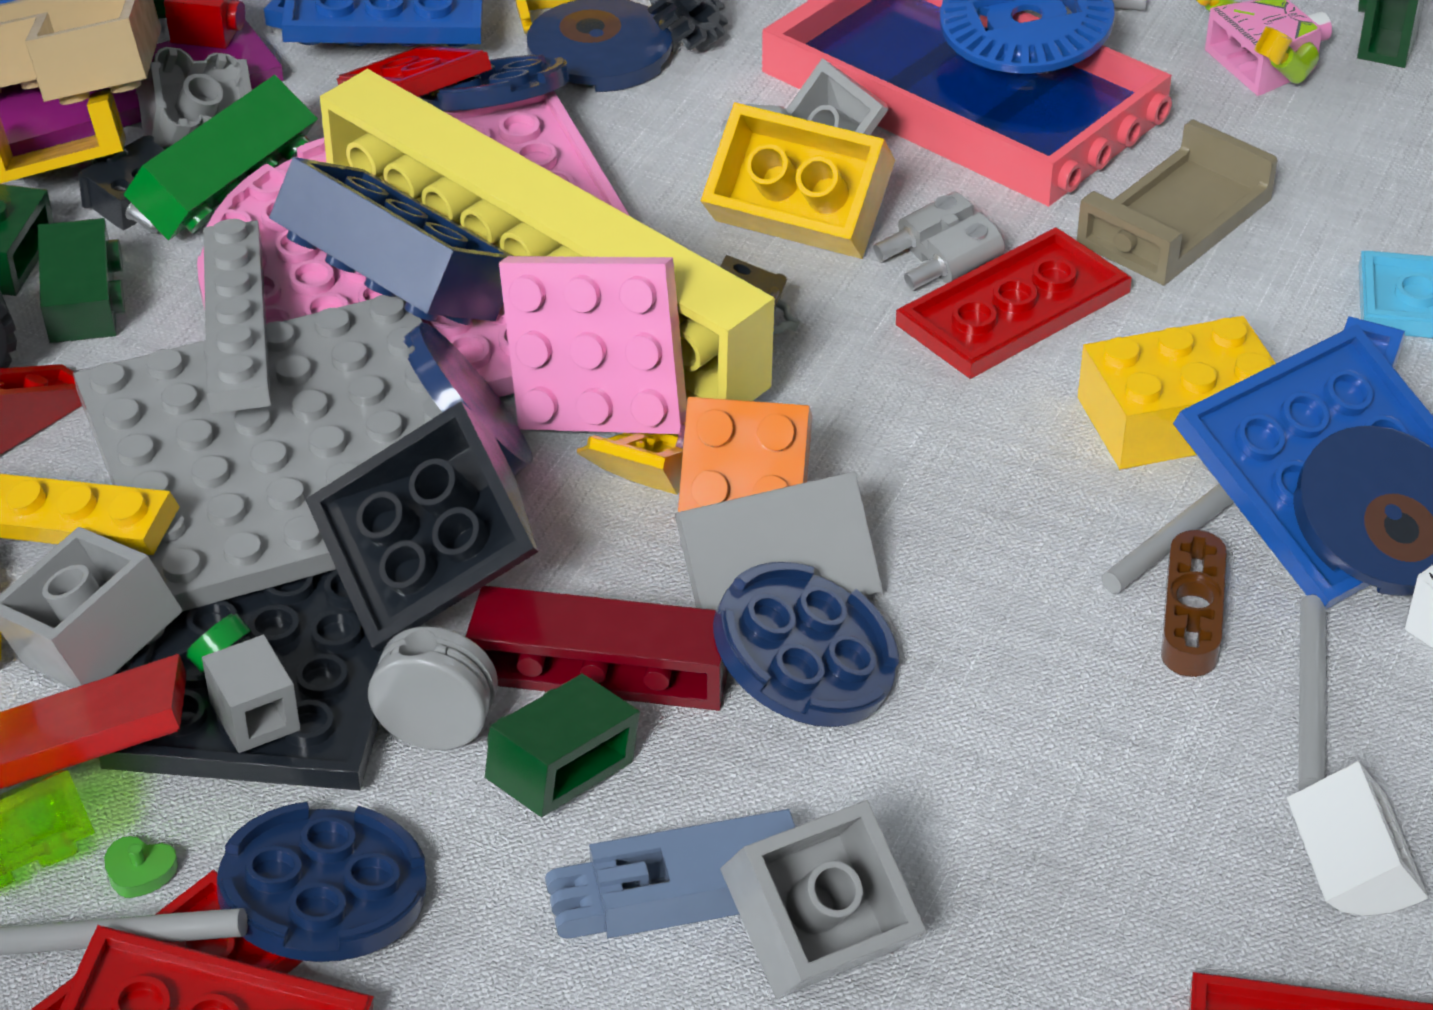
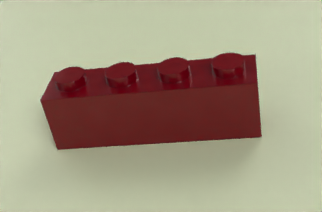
[465,586,728,711]

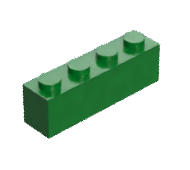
[123,75,318,241]

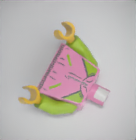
[1196,0,1332,96]

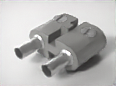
[873,191,1005,290]

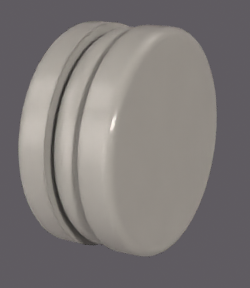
[368,626,498,750]

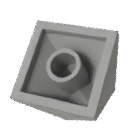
[786,58,889,135]

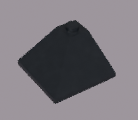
[305,401,539,652]

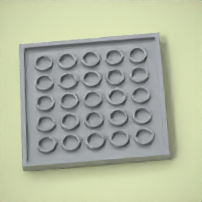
[73,295,442,611]

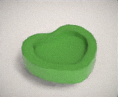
[104,836,178,898]

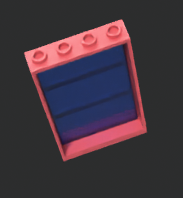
[762,0,1172,207]

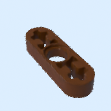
[1161,530,1226,677]

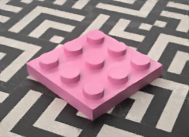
[499,256,687,434]

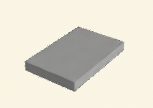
[674,471,883,610]

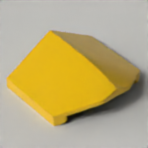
[577,433,684,495]

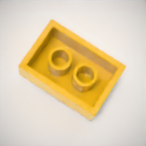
[700,102,895,259]
[1077,315,1276,470]

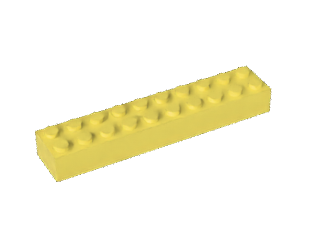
[320,69,775,401]

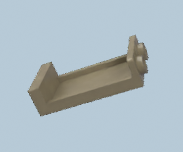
[1077,119,1278,286]

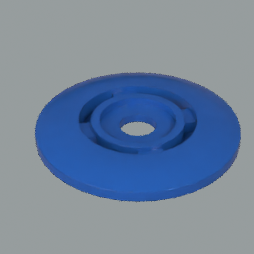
[940,0,1115,74]

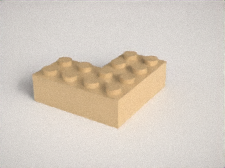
[0,0,161,105]

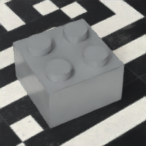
[0,527,183,688]
[720,800,926,999]

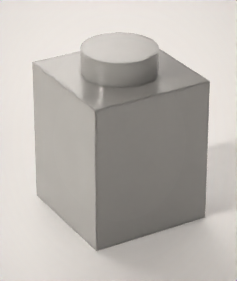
[202,634,300,753]

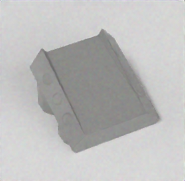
[135,47,252,147]

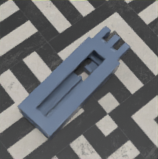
[545,809,795,939]

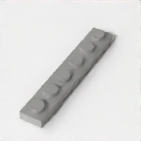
[203,219,271,414]

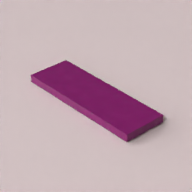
[0,19,284,157]

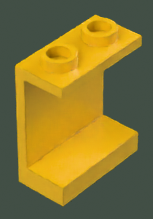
[0,88,126,184]

